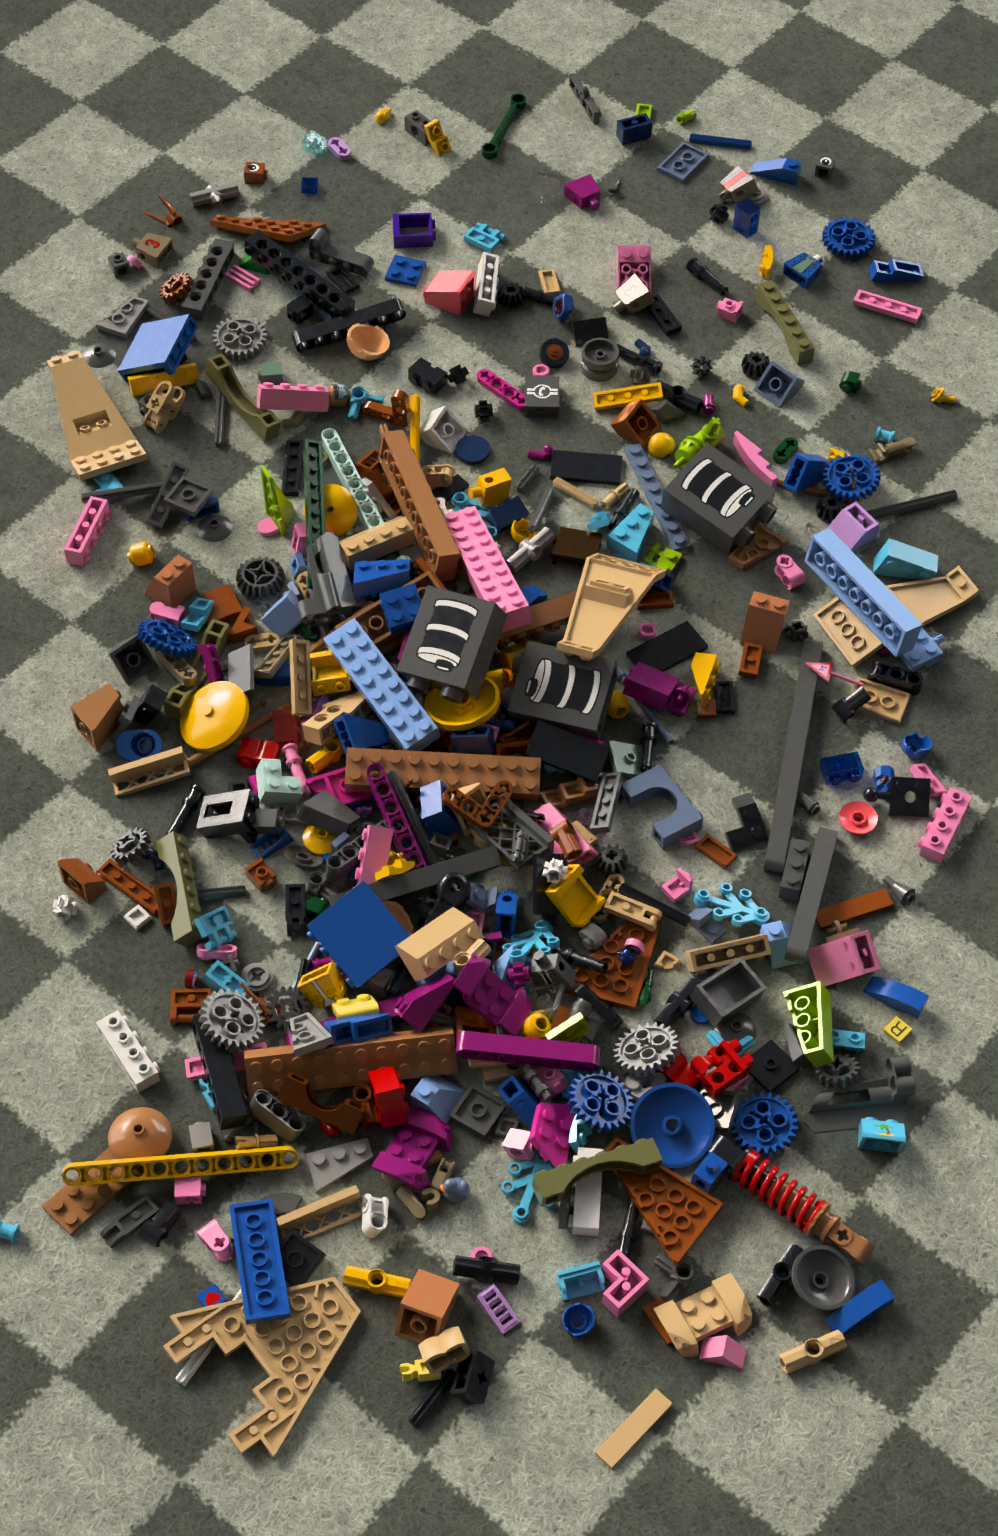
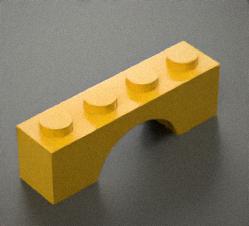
[128,362,200,397]

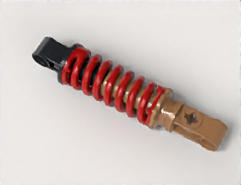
[706,1134,875,1265]

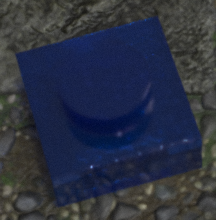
[301,177,318,194]
[351,802,372,818]

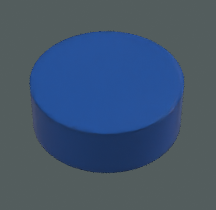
[690,1005,709,1025]

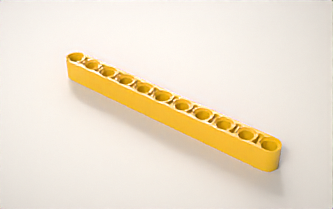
[62,1146,299,1186]

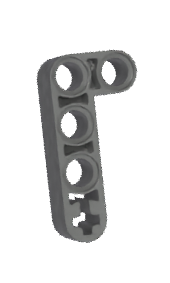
[308,228,374,276]

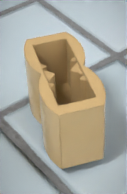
[418,1326,470,1374]

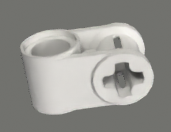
[361,1193,389,1238]

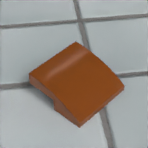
[199,585,243,625]

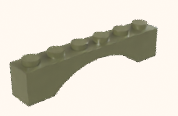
[755,280,815,365]
[205,353,281,442]
[163,619,230,720]
[156,831,202,947]
[531,1138,663,1207]

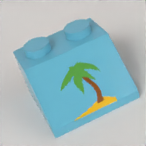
[858,1117,906,1154]

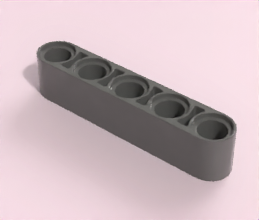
[326,819,402,881]

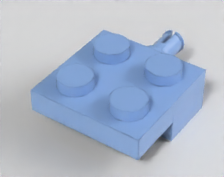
[899,628,945,671]

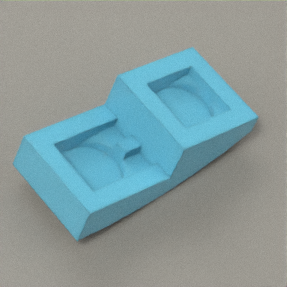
[181,597,214,632]

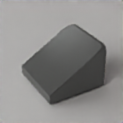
[195,379,213,401]
[228,779,249,792]

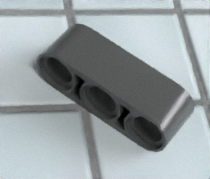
[248,1089,306,1143]

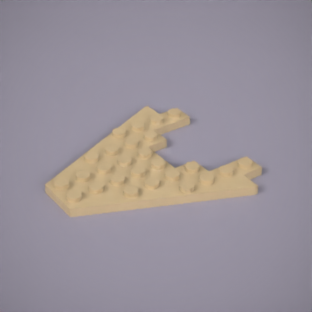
[163,1277,361,1458]

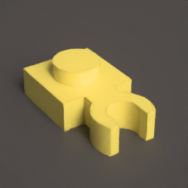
[400,1359,441,1382]

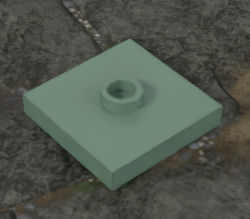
[606,741,648,778]

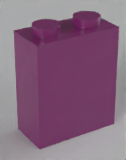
[622,662,680,711]

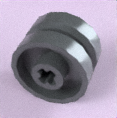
[581,338,619,382]

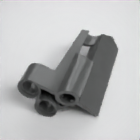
[297,531,356,626]
[804,1056,915,1133]

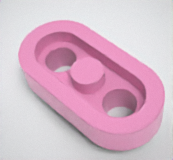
[197,943,237,961]

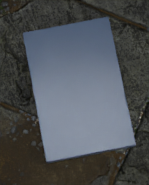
[657,142,710,183]

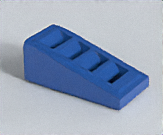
[249,828,294,860]

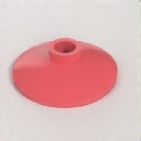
[839,801,878,835]

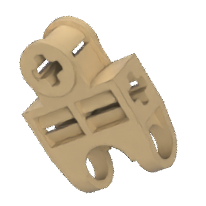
[143,381,185,434]

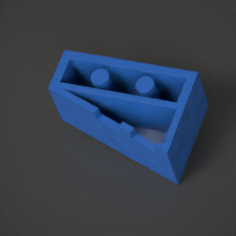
[353,559,411,601]

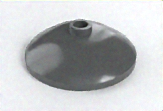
[792,1245,855,1311]

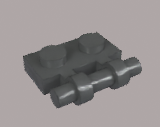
[521,1064,553,1103]

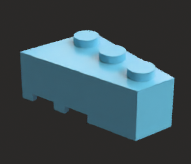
[607,503,654,563]
[873,538,938,580]

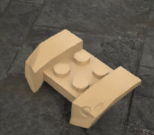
[653,1272,752,1357]

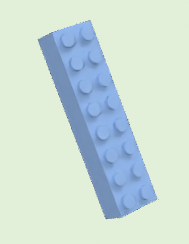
[804,528,923,657]
[323,618,441,751]

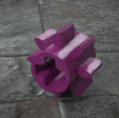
[508,962,531,988]

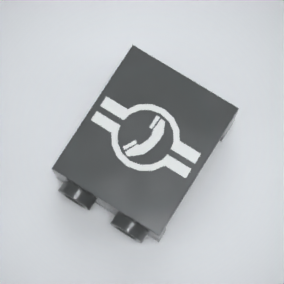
[524,376,559,417]

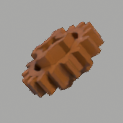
[159,272,193,303]

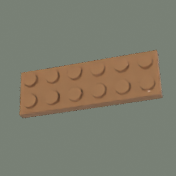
[42,1128,144,1236]

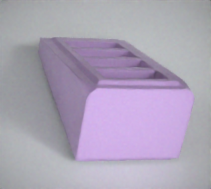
[477,1284,521,1335]

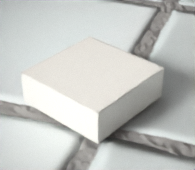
[123,904,152,931]

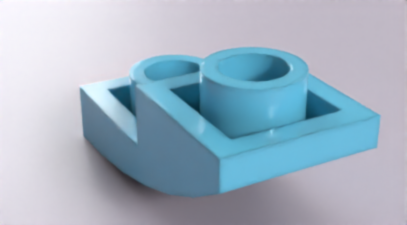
[587,511,611,532]
[569,1114,592,1155]

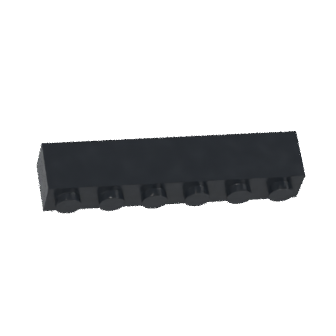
[192,1015,249,1130]

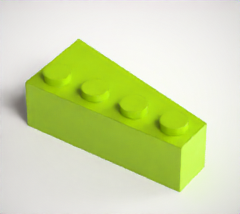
[783,981,834,1067]

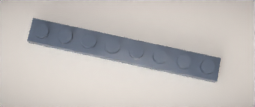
[624,443,690,552]

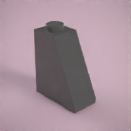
[296,790,360,836]

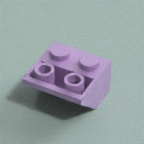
[827,502,879,552]

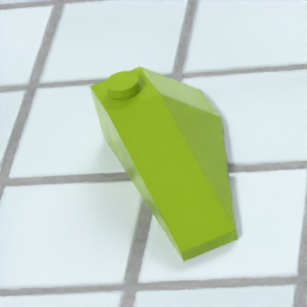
[260,465,293,536]

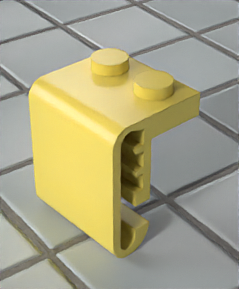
[331,994,380,1019]

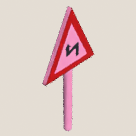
[804,662,864,686]

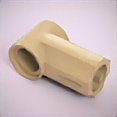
[453,938,491,975]

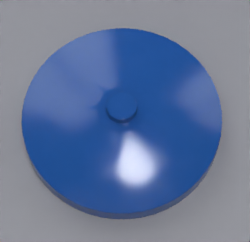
[630,1083,715,1168]

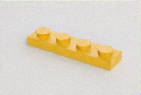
[593,382,663,411]

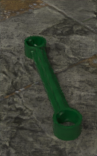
[482,93,526,159]

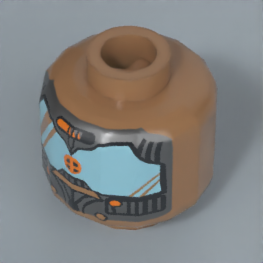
[328,384,351,407]

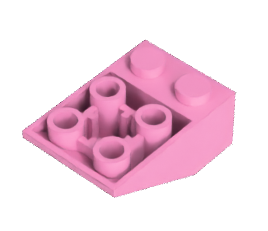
[617,246,651,293]
[807,930,881,986]

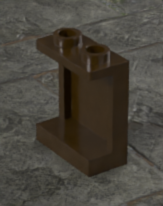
[550,527,602,564]

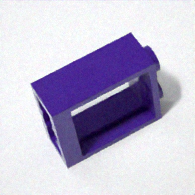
[392,213,436,248]

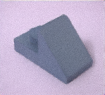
[465,883,498,917]
[688,907,727,945]

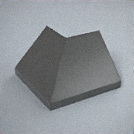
[108,634,158,686]

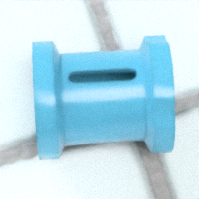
[874,427,895,444]
[0,1220,21,1244]

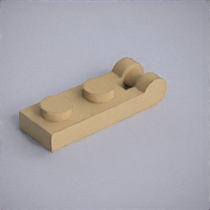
[603,891,663,932]

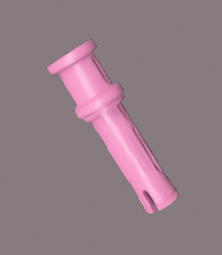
[281,743,312,798]

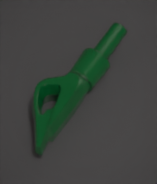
[640,970,654,1006]

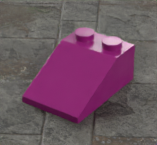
[394,973,456,1031]

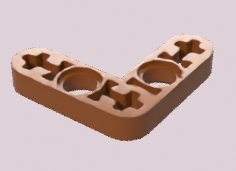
[362,390,410,427]
[442,780,513,830]

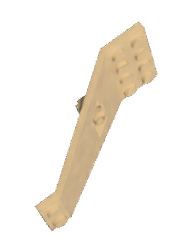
[47,351,148,481]
[556,553,666,661]
[813,566,980,668]

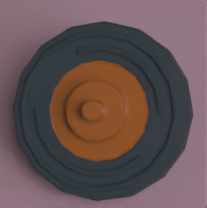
[539,338,569,369]

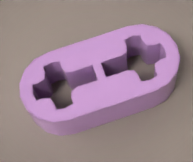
[328,137,351,161]

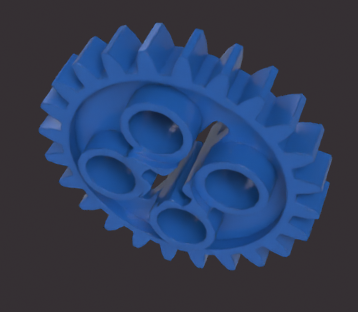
[822,216,876,259]
[823,452,881,502]
[137,619,197,658]
[566,1069,634,1134]
[731,1092,799,1158]

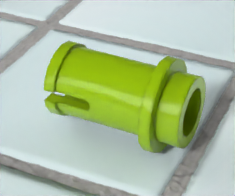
[676,109,697,125]

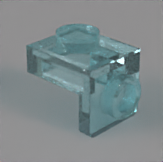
[301,130,327,153]

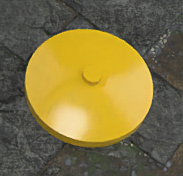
[424,676,501,731]
[180,681,250,752]

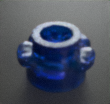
[617,948,636,966]

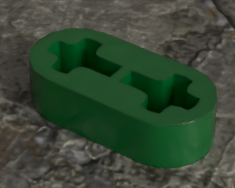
[773,437,798,464]

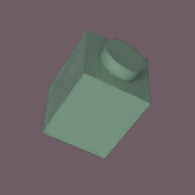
[258,362,283,385]

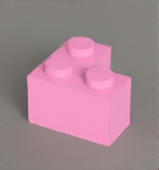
[602,1250,650,1318]

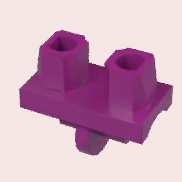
[667,682,697,717]

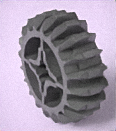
[236,555,285,601]

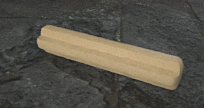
[553,477,598,509]

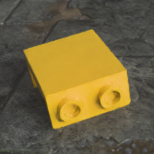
[310,650,351,697]
[545,864,606,927]

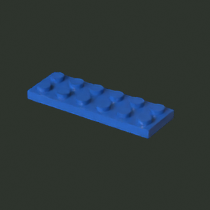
[229,1199,291,1325]

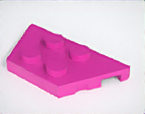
[305,767,372,807]
[529,1102,576,1167]

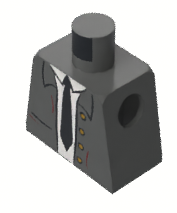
[530,950,576,995]

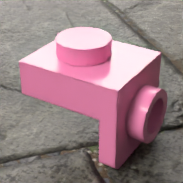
[661,868,693,903]

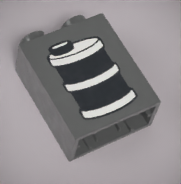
[661,443,777,556]
[397,585,507,704]
[501,641,619,741]

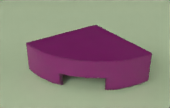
[483,932,506,946]

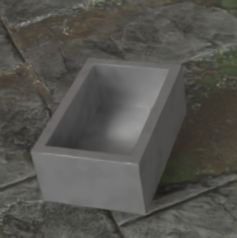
[690,957,767,1028]

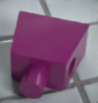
[564,174,601,210]

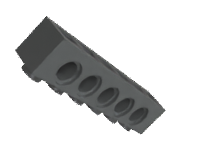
[181,238,235,321]

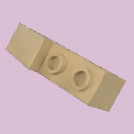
[302,691,372,746]

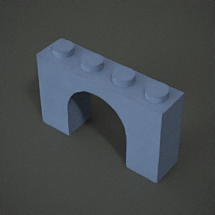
[620,764,703,849]

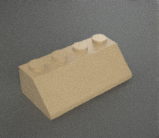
[339,516,415,570]
[395,907,485,982]

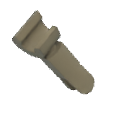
[868,437,916,464]
[421,1157,456,1213]
[381,1175,426,1222]

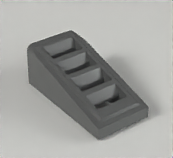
[783,1022,811,1067]

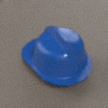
[116,729,162,760]

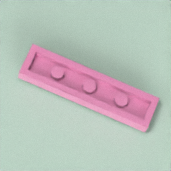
[853,289,922,324]

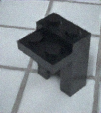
[196,789,260,844]

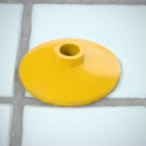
[302,825,338,855]

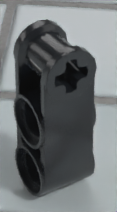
[867,661,923,695]

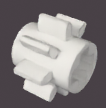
[542,858,568,884]
[52,895,78,920]

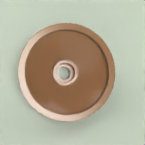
[108,1107,172,1167]

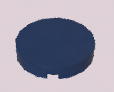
[456,435,490,465]

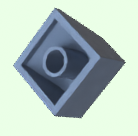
[753,361,805,408]

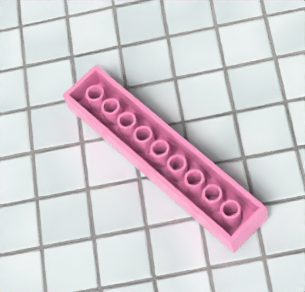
[443,506,532,633]

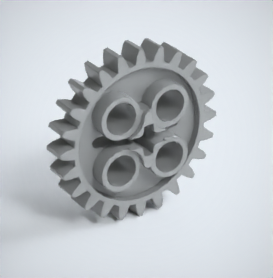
[212,315,268,360]
[198,988,265,1051]
[613,1022,681,1077]

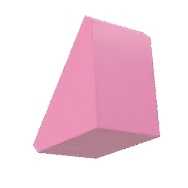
[699,1335,747,1370]

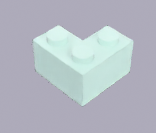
[256,758,303,805]

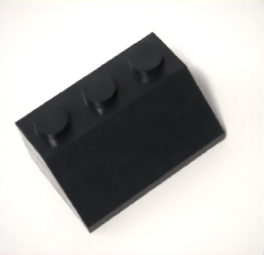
[533,853,567,915]

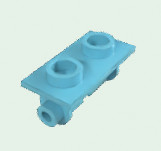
[832,1029,865,1053]

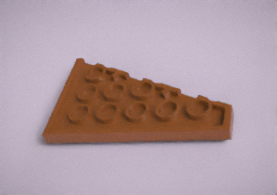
[210,215,326,242]
[560,914,663,1011]
[605,1137,724,1266]

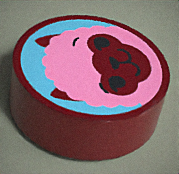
[185,969,199,989]

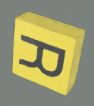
[883,1016,912,1045]

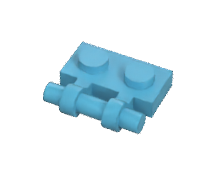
[464,222,506,254]
[194,905,237,950]

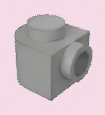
[579,922,607,951]

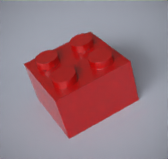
[368,1066,409,1129]

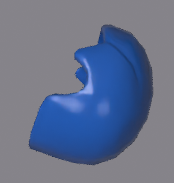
[901,732,933,759]
[562,1303,596,1337]

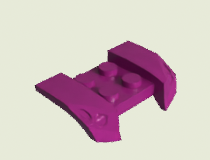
[452,954,532,1036]
[371,1106,452,1191]

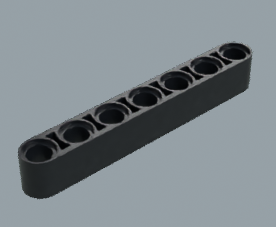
[292,298,406,352]

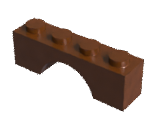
[277,1071,367,1135]

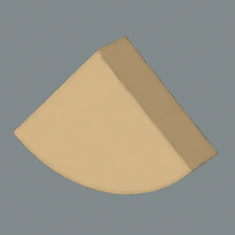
[653,950,681,970]

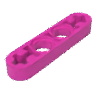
[477,369,525,411]

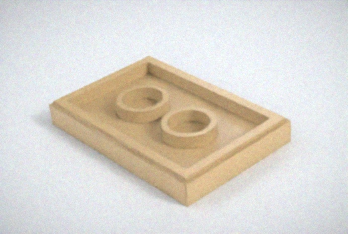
[851,677,911,725]

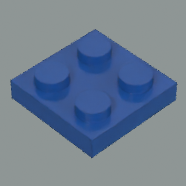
[385,255,426,287]

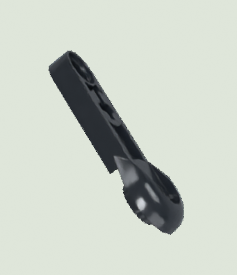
[424,872,471,926]

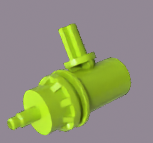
[673,417,725,469]

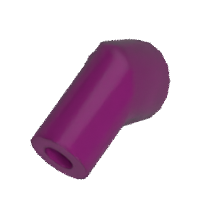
[528,445,553,460]

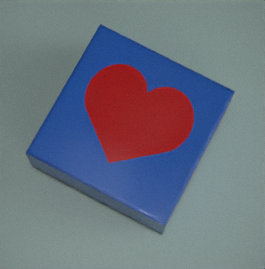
[196,1283,227,1307]

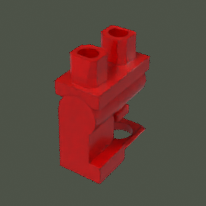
[690,1039,754,1100]

